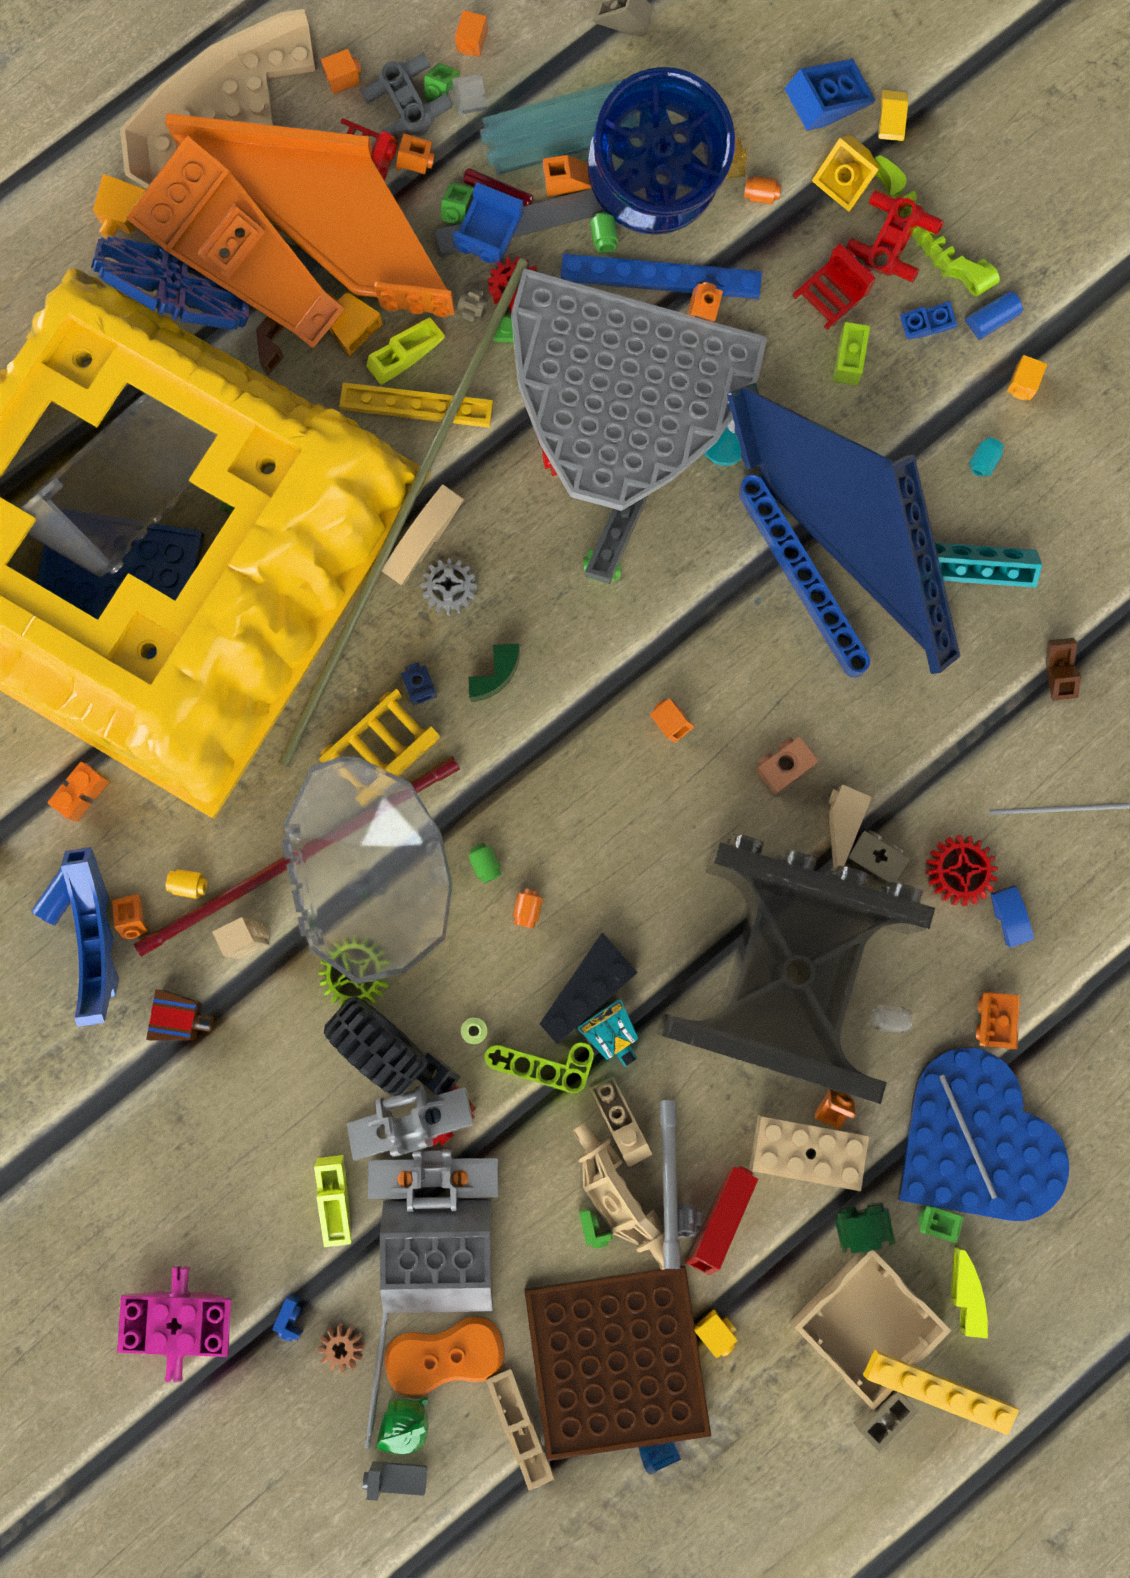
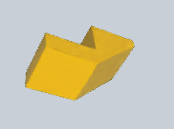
[878,90,908,141]

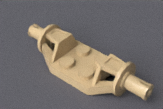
[571,1121,664,1270]

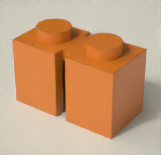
[47,762,110,822]

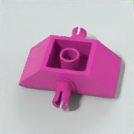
[117,1266,232,1383]

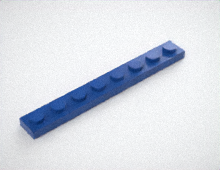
[561,254,762,299]

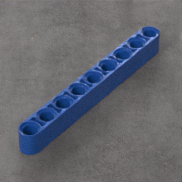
[739,475,870,678]

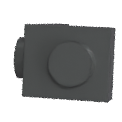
[362,1461,427,1501]

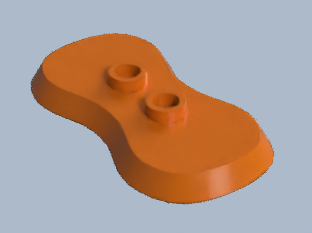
[384,1316,504,1398]

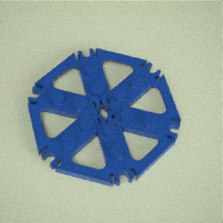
[91,236,249,330]

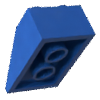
[784,59,876,131]

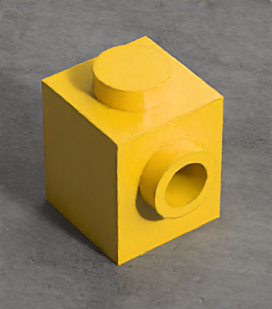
[694,1309,738,1358]

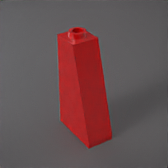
[684,1166,759,1276]

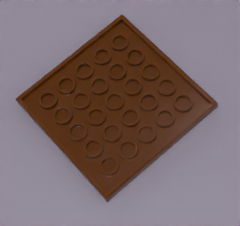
[524,1265,711,1461]

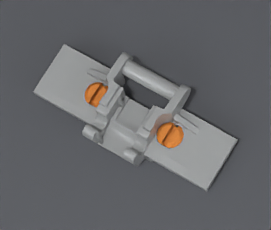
[368,1149,498,1212]

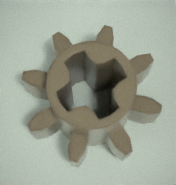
[458,288,488,322]

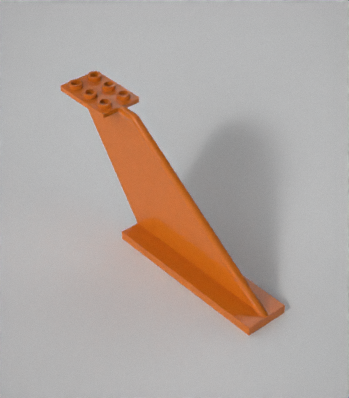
[165,113,455,317]

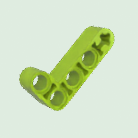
[484,1042,594,1093]

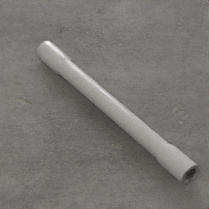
[660,1100,680,1269]

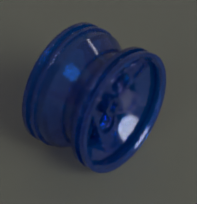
[587,67,735,235]

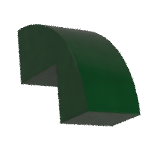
[468,644,520,702]

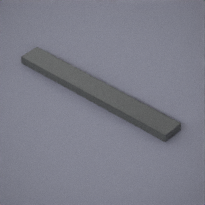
[434,180,632,257]

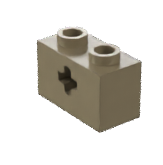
[846,830,910,887]
[854,1390,918,1452]

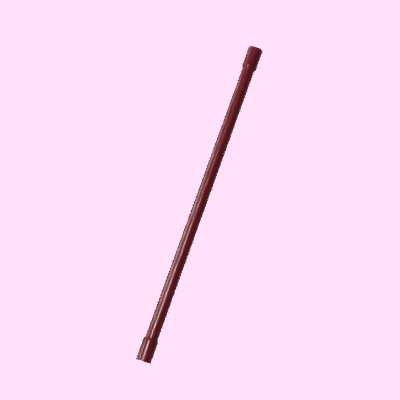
[134,756,460,957]

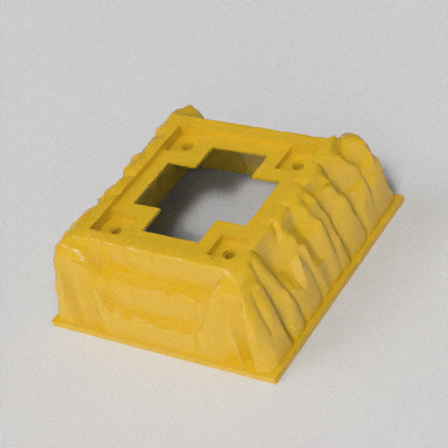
[0,268,431,819]

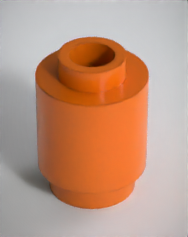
[744,175,782,205]
[512,888,543,928]

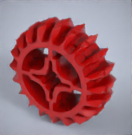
[925,835,998,906]

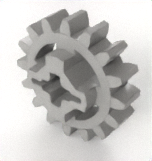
[421,558,477,615]

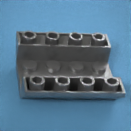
[380,1199,493,1313]

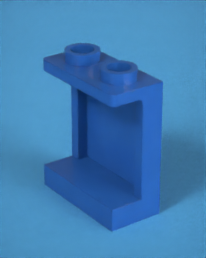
[453,183,524,264]

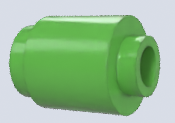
[590,212,618,253]
[467,843,502,884]

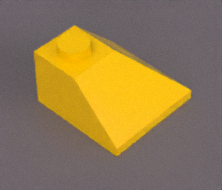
[812,135,880,212]

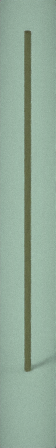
[279,259,529,766]

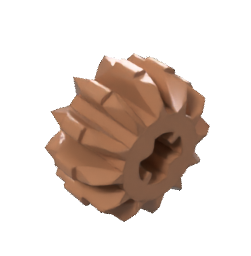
[318,1323,365,1373]

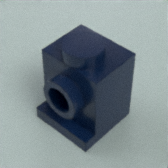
[401,663,437,706]

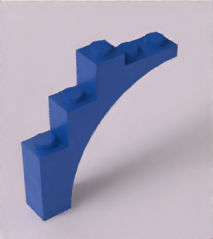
[61,847,119,1027]

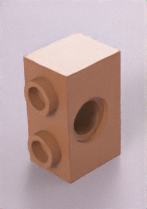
[755,737,819,796]

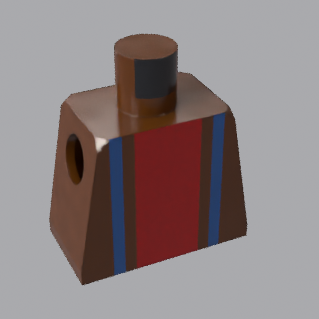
[146,989,214,1041]

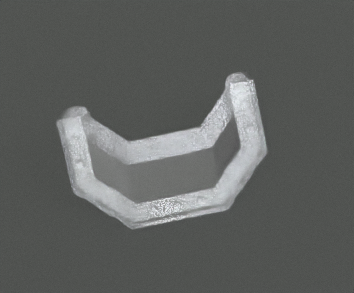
[19,393,217,577]

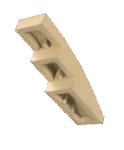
[382,484,464,585]
[486,1369,555,1491]

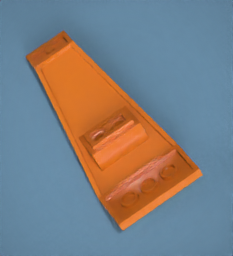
[126,135,345,348]

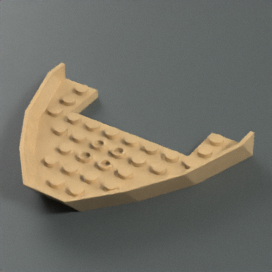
[120,9,316,246]

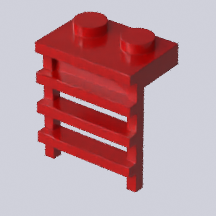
[340,118,398,181]
[792,244,876,330]

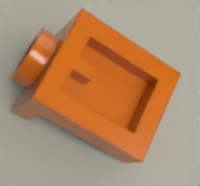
[112,894,148,939]

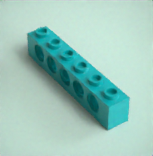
[935,542,1042,588]

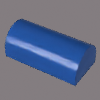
[965,291,1023,341]
[31,868,71,925]

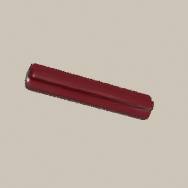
[463,168,533,207]

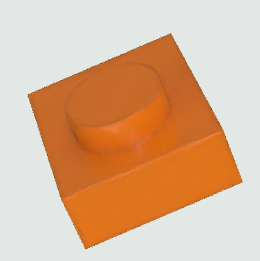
[815,1089,856,1129]

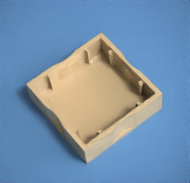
[790,1250,951,1411]

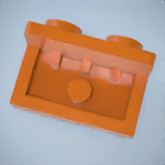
[976,992,1021,1049]

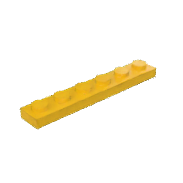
[339,382,494,428]
[863,1349,1019,1435]

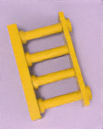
[319,689,440,808]

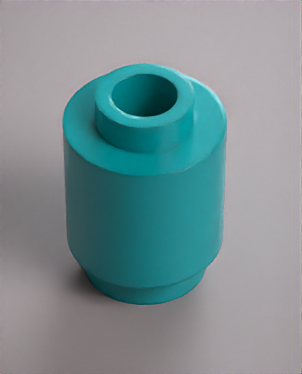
[968,437,1004,477]

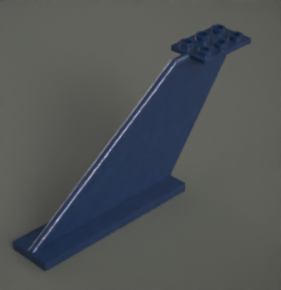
[727,383,960,674]

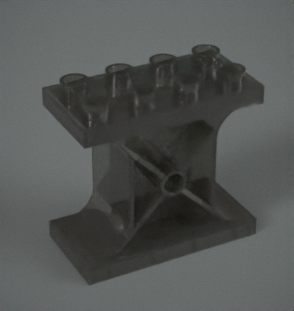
[657,833,935,1104]

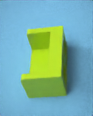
[833,322,870,385]

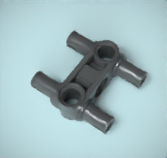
[359,52,453,140]

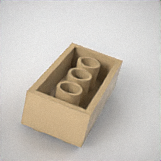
[749,1114,869,1191]

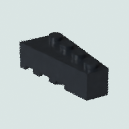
[540,933,638,1044]

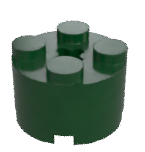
[834,1202,896,1253]

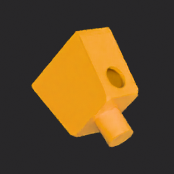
[93,173,145,239]
[328,292,383,356]

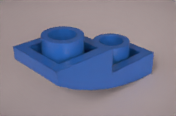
[900,301,957,340]
[991,885,1034,947]

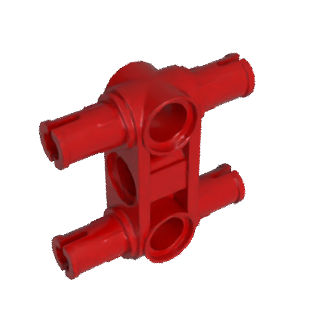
[845,190,944,283]

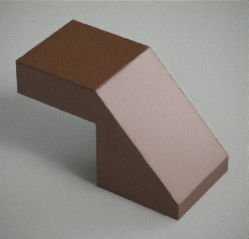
[256,316,284,376]
[1046,638,1081,701]

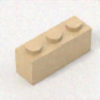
[212,917,270,959]

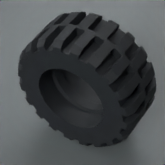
[324,996,427,1096]

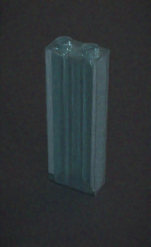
[479,79,639,175]

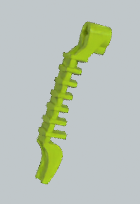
[875,155,1000,297]

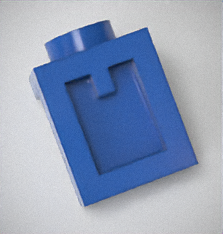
[272,1294,304,1341]

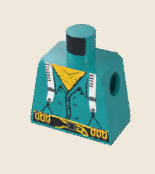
[578,999,638,1067]

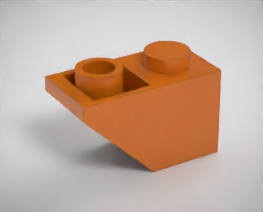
[543,155,596,197]

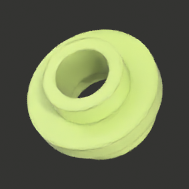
[461,1017,488,1044]

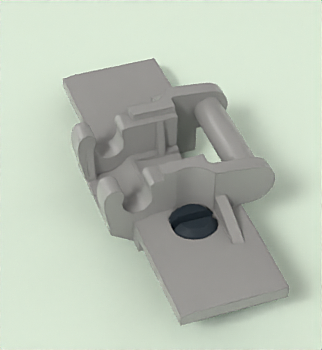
[347,1085,474,1161]

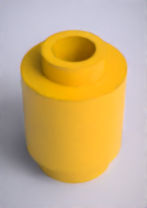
[166,869,208,899]

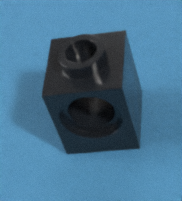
[416,1052,461,1095]

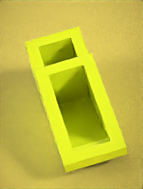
[366,317,445,385]
[314,1155,352,1247]
[950,1246,988,1338]

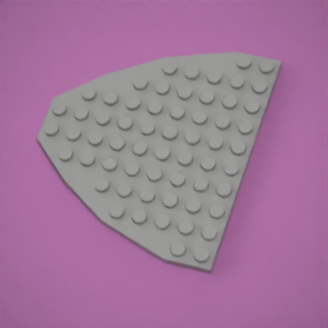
[511,268,767,511]

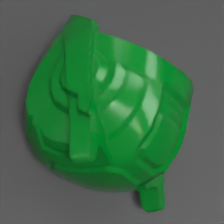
[376,1397,429,1455]

